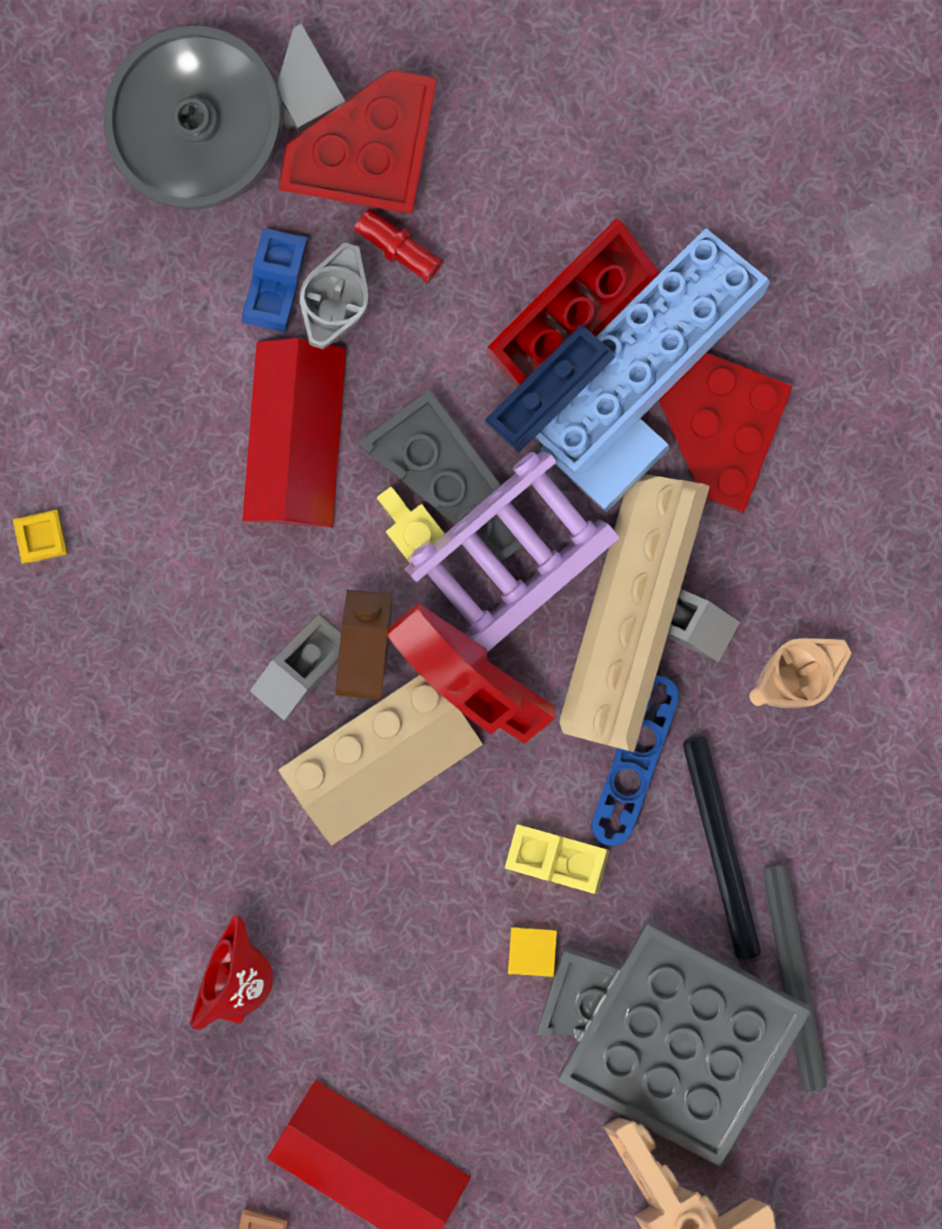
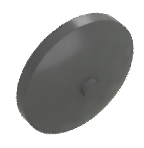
[103,26,284,210]

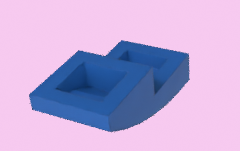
[242,228,307,333]

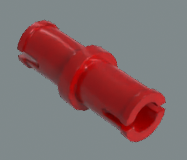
[354,208,443,283]

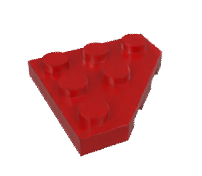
[277,69,437,214]
[658,353,793,513]

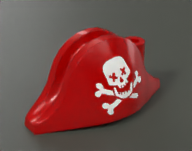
[189,914,273,1030]

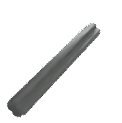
[763,864,827,1091]

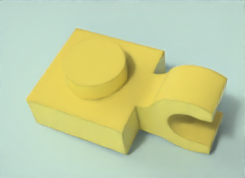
[377,487,445,563]

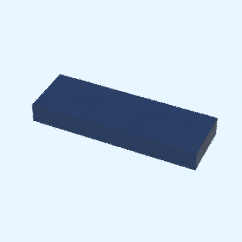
[485,324,615,453]

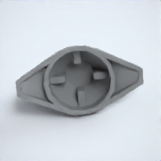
[300,242,368,349]

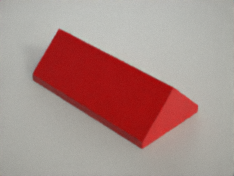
[487,218,660,386]
[242,338,347,528]
[267,1079,471,1229]

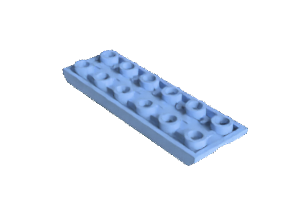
[535,228,770,475]

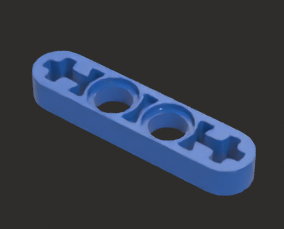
[591,676,679,846]

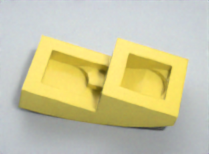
[505,824,610,894]

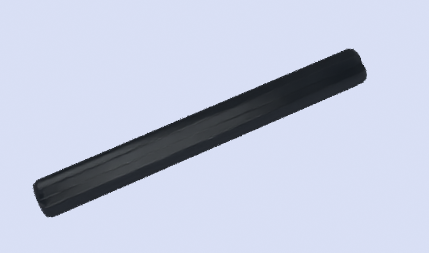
[683,736,761,960]

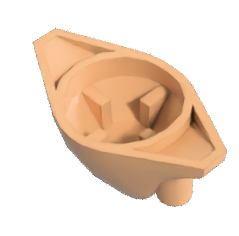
[750,638,852,708]

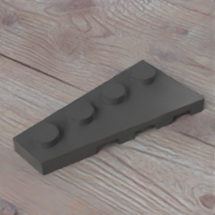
[357,390,537,563]
[536,946,621,1039]

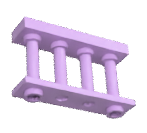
[404,451,619,652]

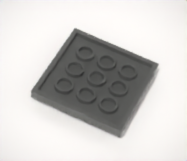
[558,919,811,1166]

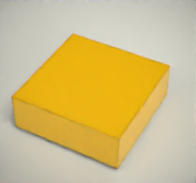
[13,510,68,564]
[508,927,557,977]

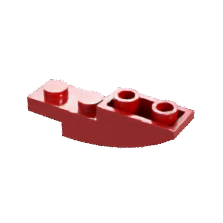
[387,603,556,744]

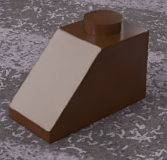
[335,589,393,700]

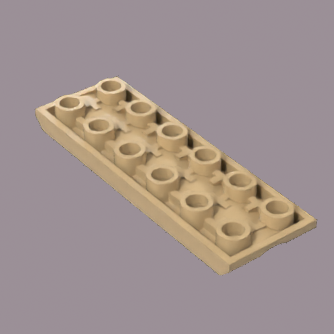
[560,474,710,752]

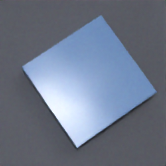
[541,419,670,512]

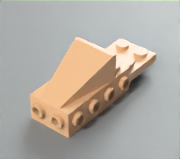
[603,1117,775,1229]

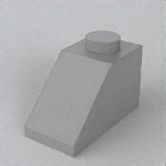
[277,24,345,134]
[667,589,740,662]
[250,614,341,721]

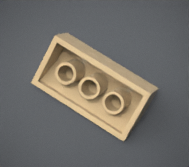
[278,675,483,846]

